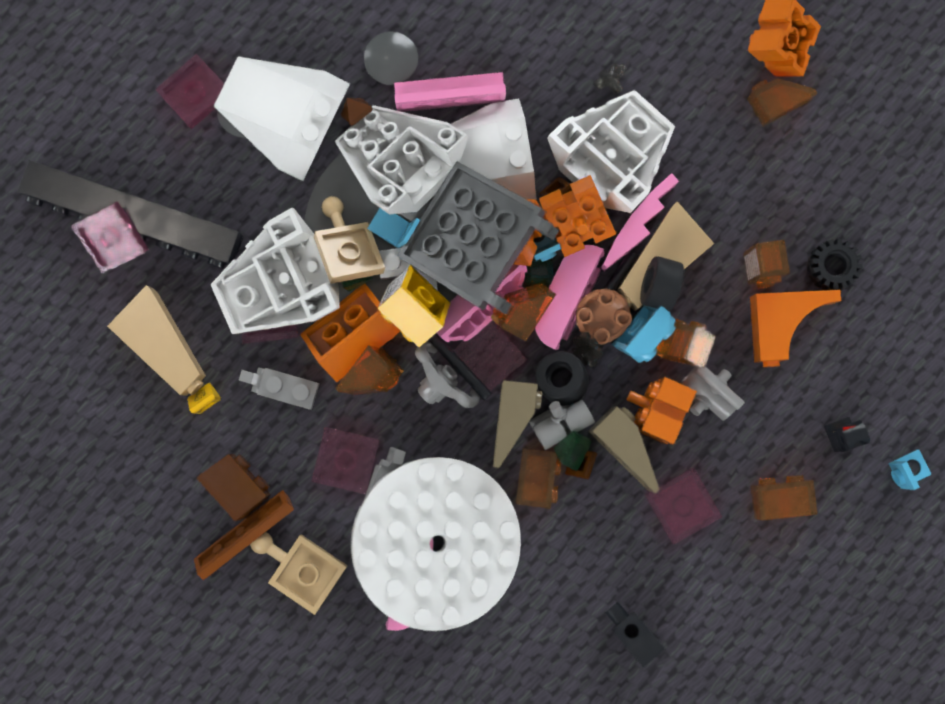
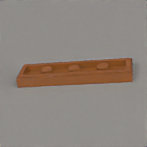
[194,491,294,580]

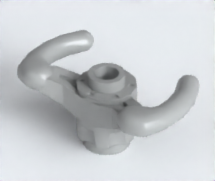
[415,342,480,408]

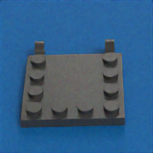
[397,161,559,314]

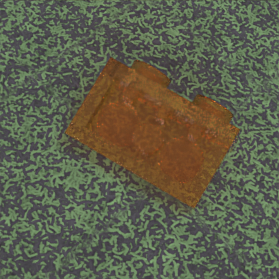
[516,448,561,509]

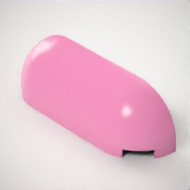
[535,245,604,350]
[436,264,527,342]

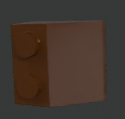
[197,454,271,521]

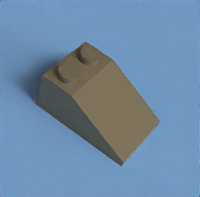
[493,380,542,468]
[588,407,659,493]

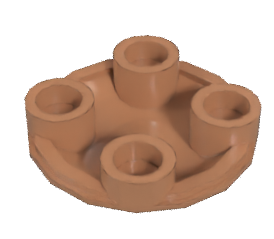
[576,288,632,345]

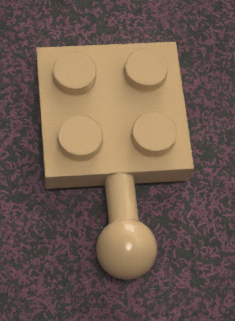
[314,196,385,284]
[250,532,347,615]

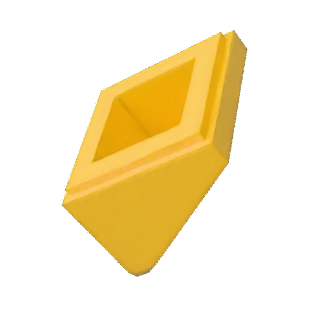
[187,383,221,414]

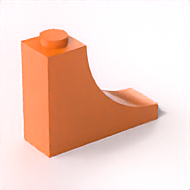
[750,290,841,367]

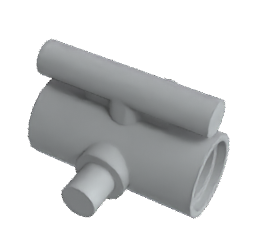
[681,364,745,421]
[529,400,595,450]

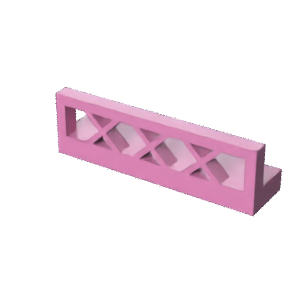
[394,72,506,112]

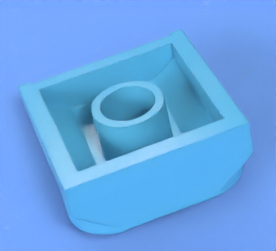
[611,305,676,363]

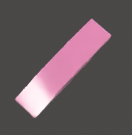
[601,173,679,272]

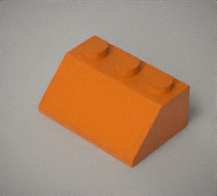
[300,283,401,382]

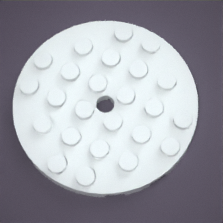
[351,457,521,631]

